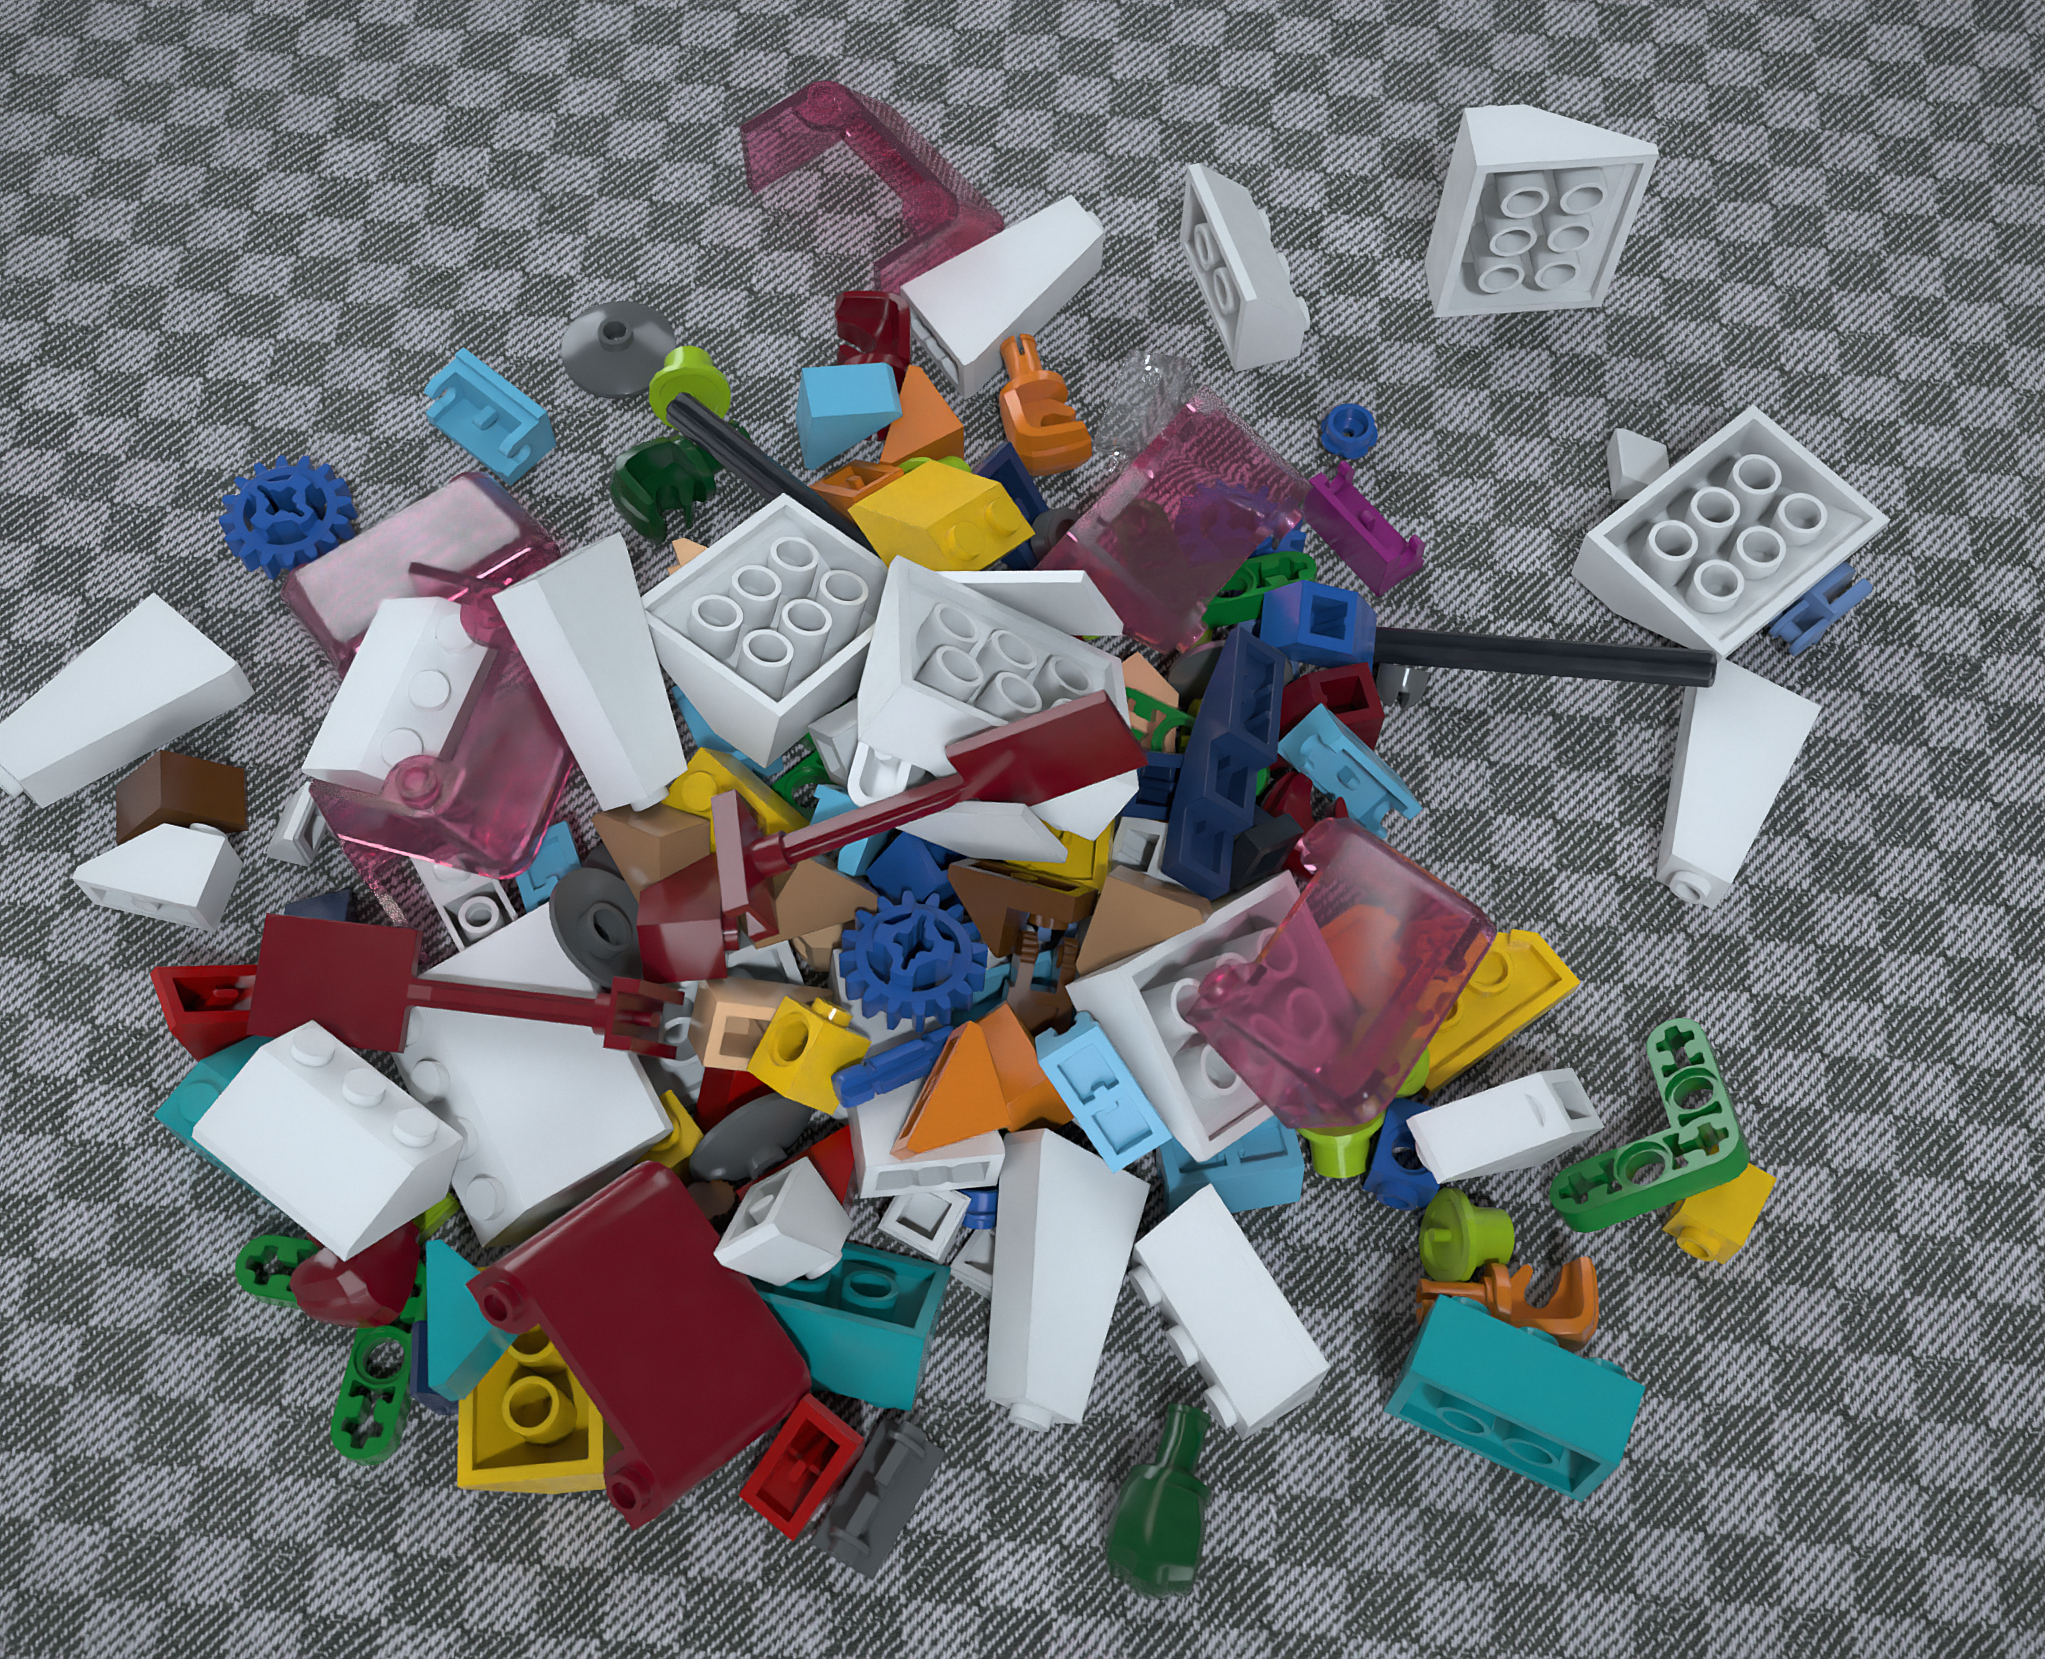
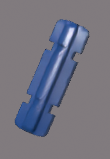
[831,1025,955,1108]

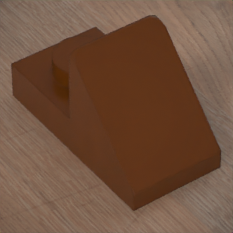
[947,858,1098,959]

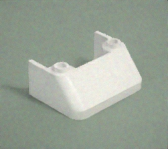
[847,571,1124,863]

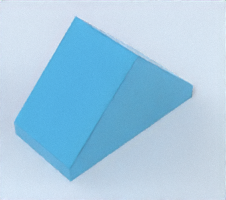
[795,363,903,471]

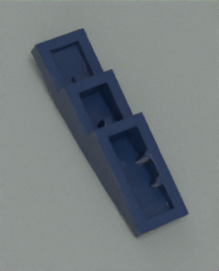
[1161,626,1286,901]

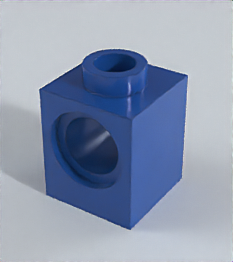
[1362,1096,1440,1211]

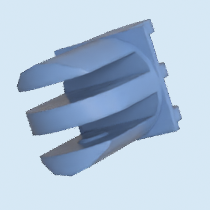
[1768,562,1873,657]

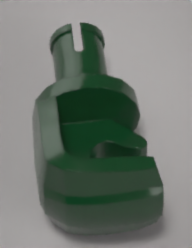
[610,419,753,546]
[1104,1403,1213,1601]

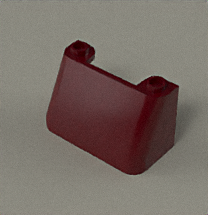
[465,1160,812,1531]

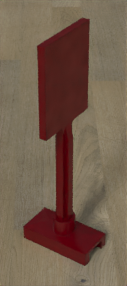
[711,689,1149,942]
[246,913,685,1060]

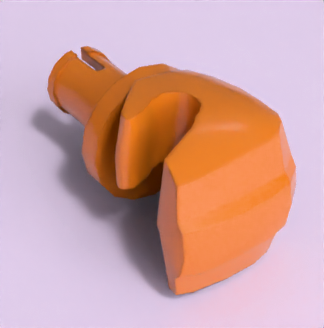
[998,333,1092,476]
[1416,1256,1599,1352]

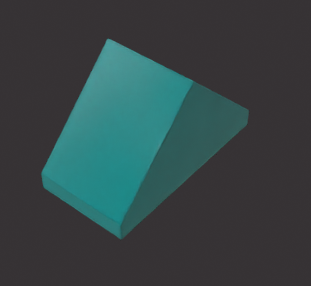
[426,1239,520,1401]

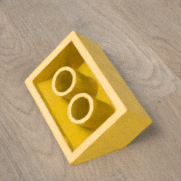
[457,1267,623,1494]

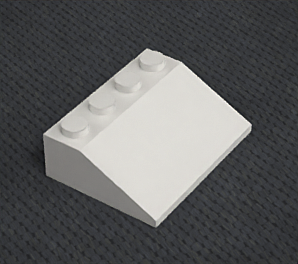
[1424,104,1659,318]
[1571,404,1891,663]
[641,493,889,769]
[858,555,1139,842]
[1065,870,1358,1162]
[390,902,674,1248]

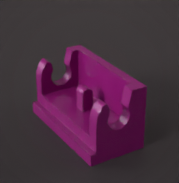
[1302,460,1426,597]

